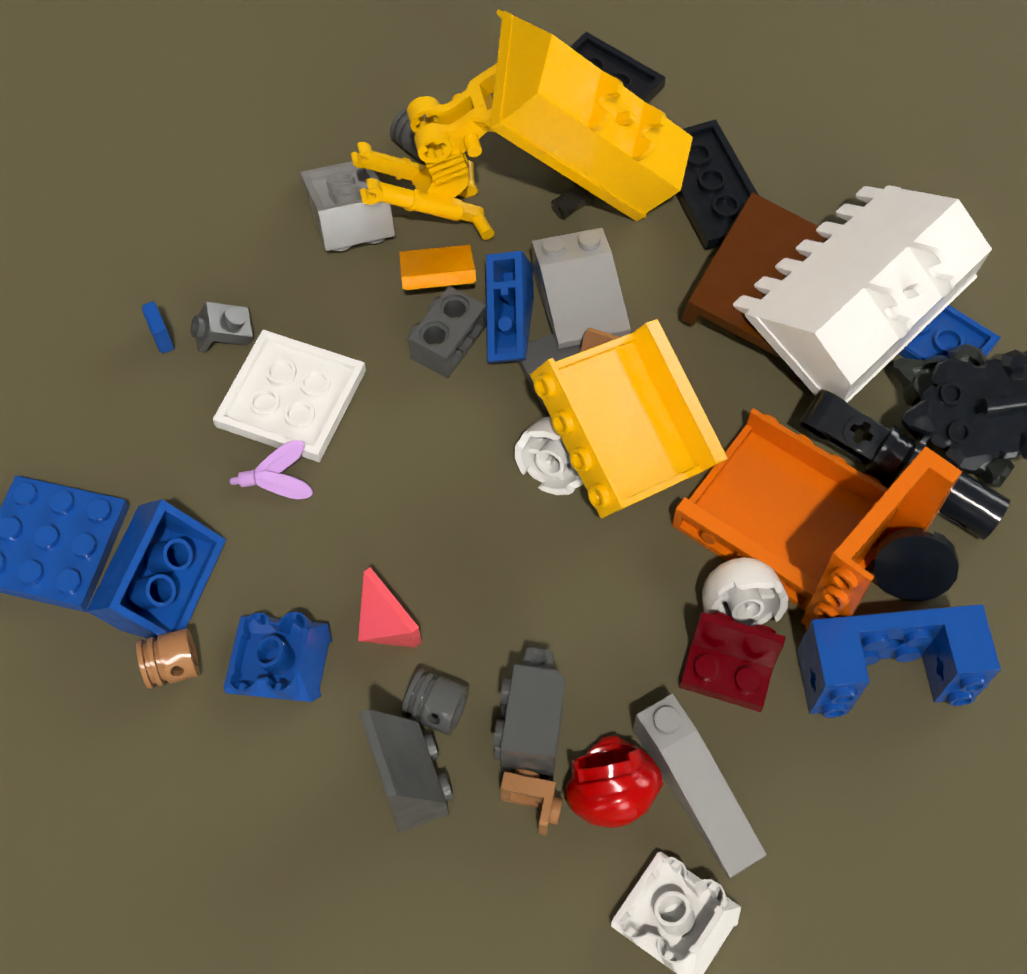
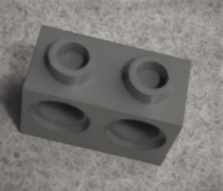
[407,286,487,378]

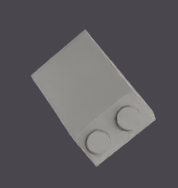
[300,161,395,251]
[532,228,631,349]

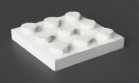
[213,330,366,462]

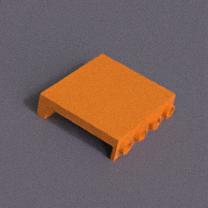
[672,408,888,611]
[801,446,962,629]

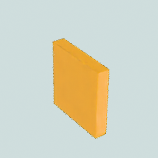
[399,245,476,290]

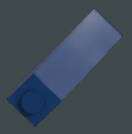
[486,251,534,364]

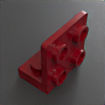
[679,612,786,712]

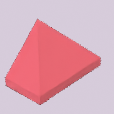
[358,567,422,648]

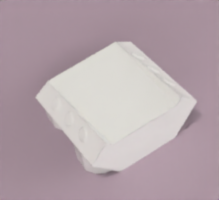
[611,852,741,974]

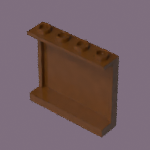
[681,192,828,382]

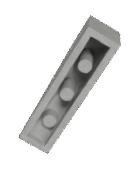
[632,693,767,879]

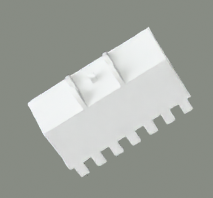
[733,185,992,403]

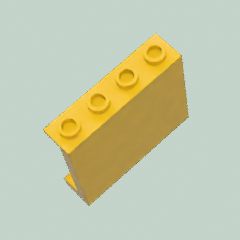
[530,319,728,519]

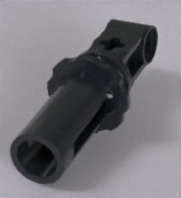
[799,389,1011,540]

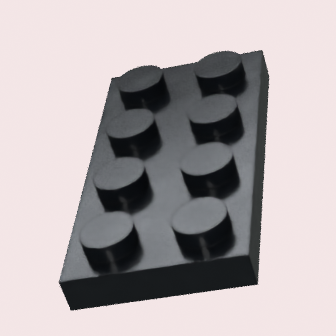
[677,119,758,250]

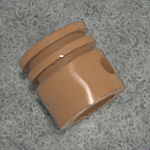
[136,628,200,690]

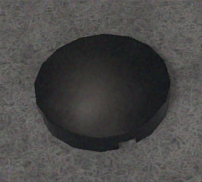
[873,527,959,601]

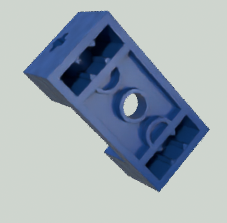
[797,604,1001,718]

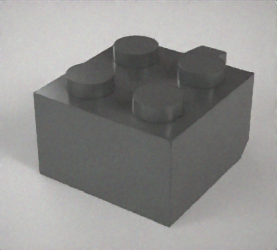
[493,647,565,782]

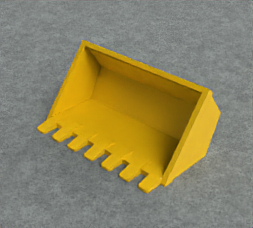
[490,9,693,222]

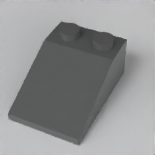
[359,709,453,833]

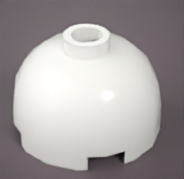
[515,416,583,495]
[702,557,789,626]

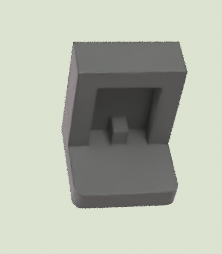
[191,301,253,352]

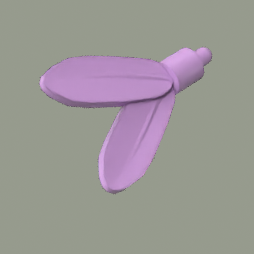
[229,440,313,500]

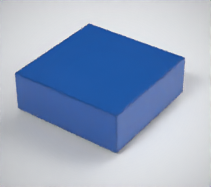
[141,301,174,354]

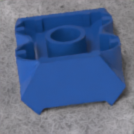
[223,612,333,702]

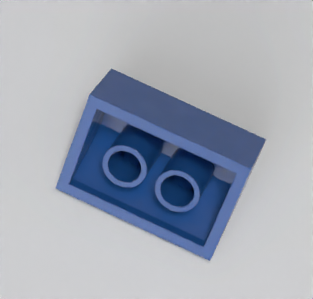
[86,499,226,640]

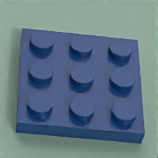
[0,475,129,612]

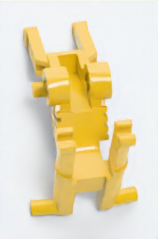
[351,63,497,240]

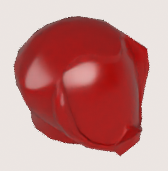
[564,735,663,828]

